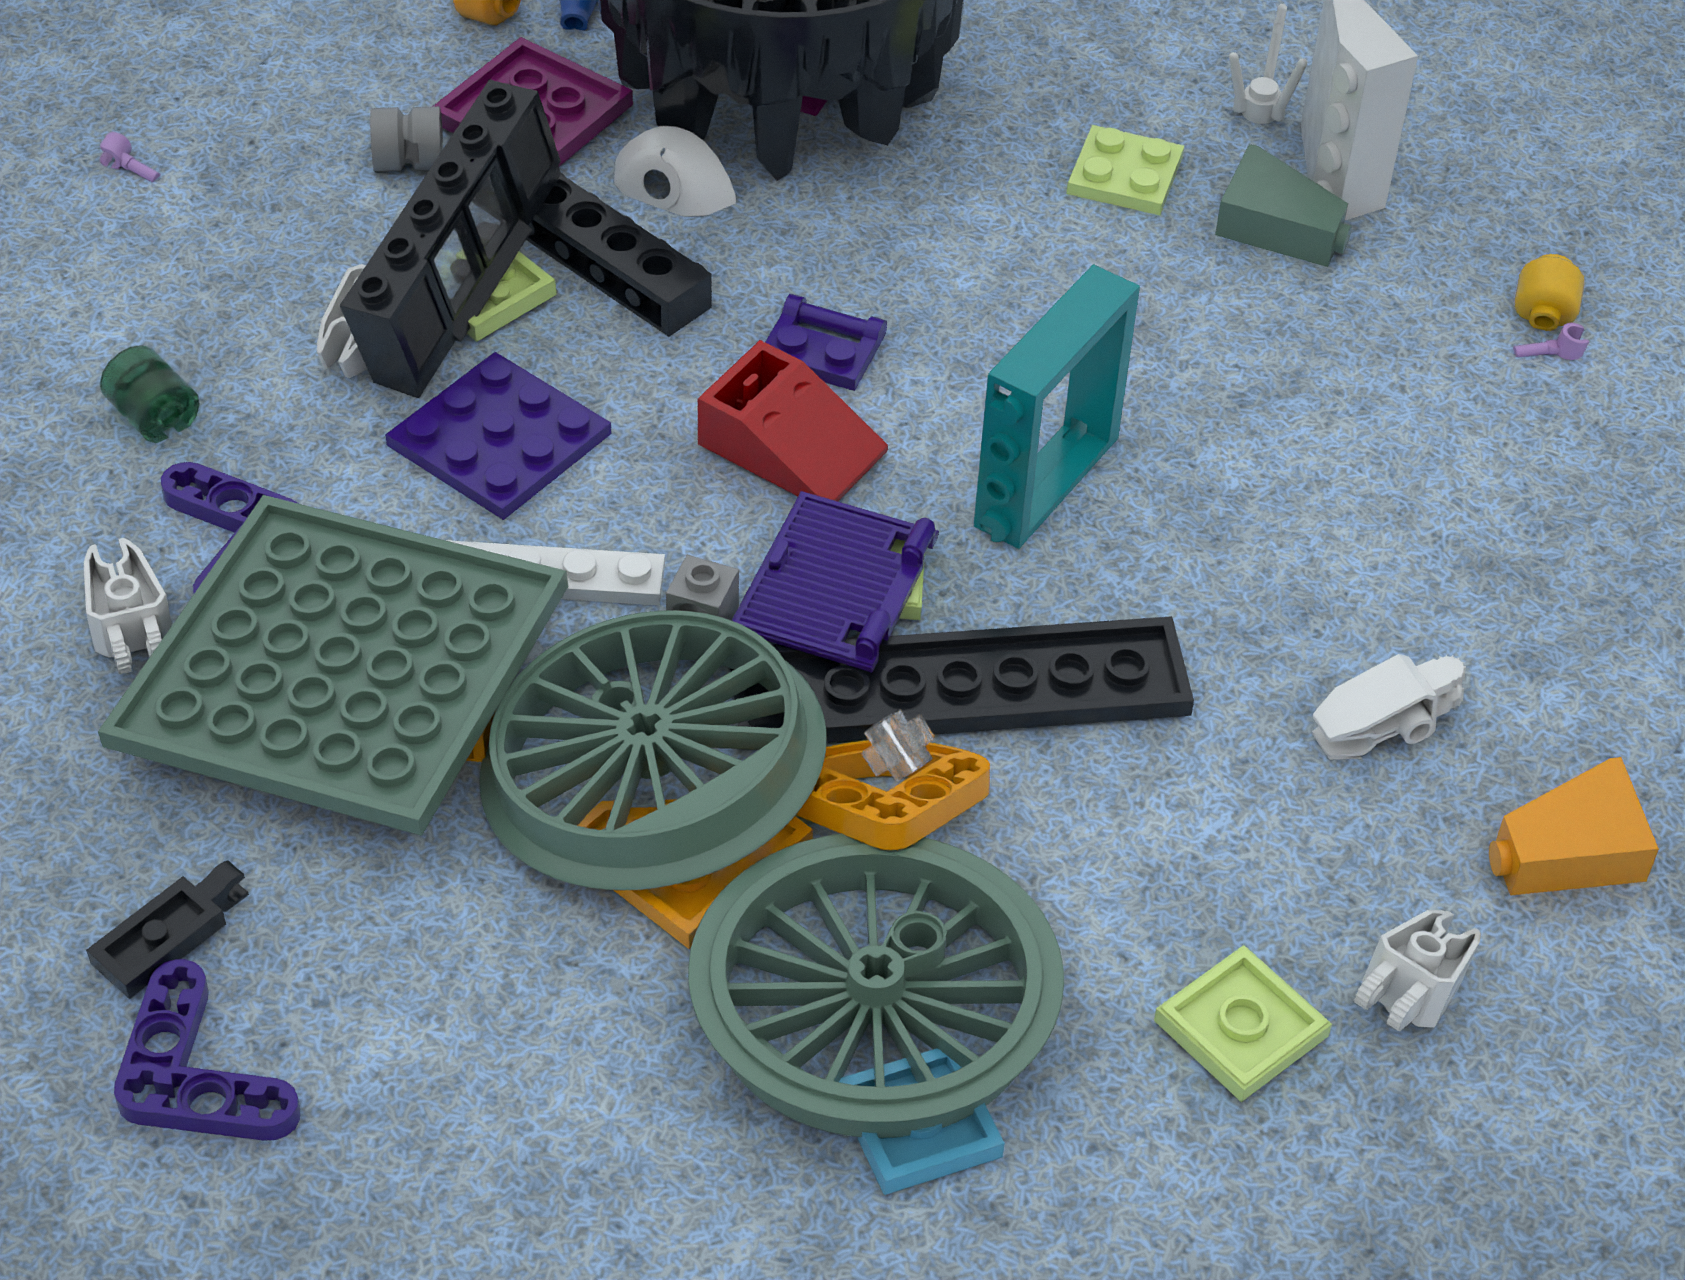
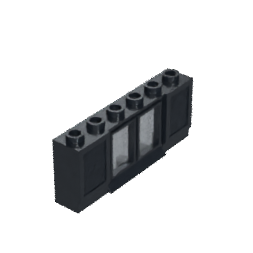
[340,80,561,398]

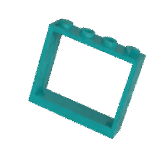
[973,264,1140,549]

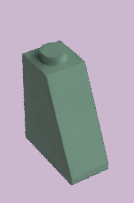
[1215,144,1352,267]

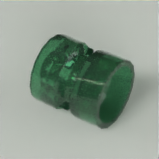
[100,345,200,443]

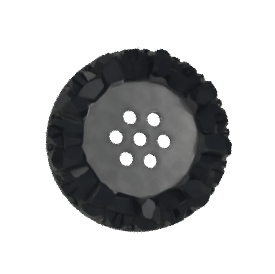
[598,0,964,181]

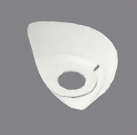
[614,126,736,217]

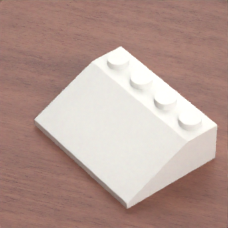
[1301,0,1418,220]

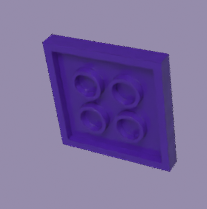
[385,352,612,520]

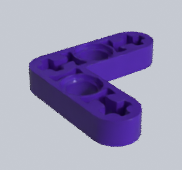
[161,462,299,594]
[114,959,300,1141]

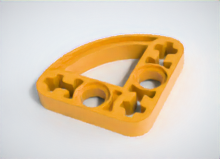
[796,740,990,850]

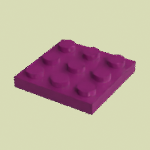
[433,37,633,166]

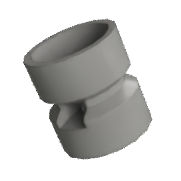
[370,106,443,172]

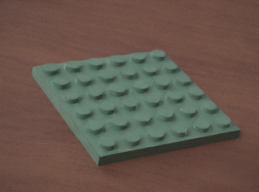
[98,495,569,836]

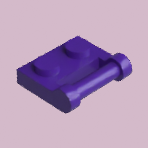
[765,293,887,391]

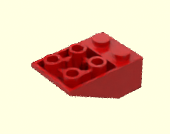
[698,340,888,501]

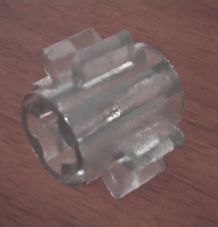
[861,708,935,782]

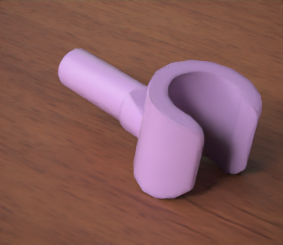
[100,132,160,182]
[1513,323,1589,360]

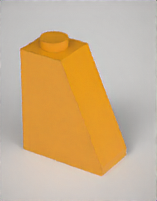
[1489,757,1659,896]

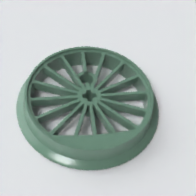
[479,610,827,890]
[688,833,1064,1138]

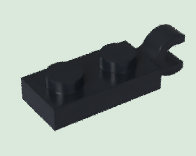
[86,860,249,999]

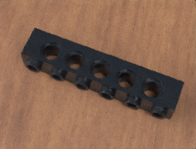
[471,173,712,337]

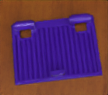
[731,491,939,672]

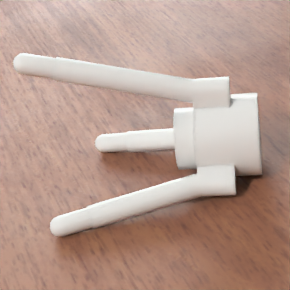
[1229,4,1308,124]

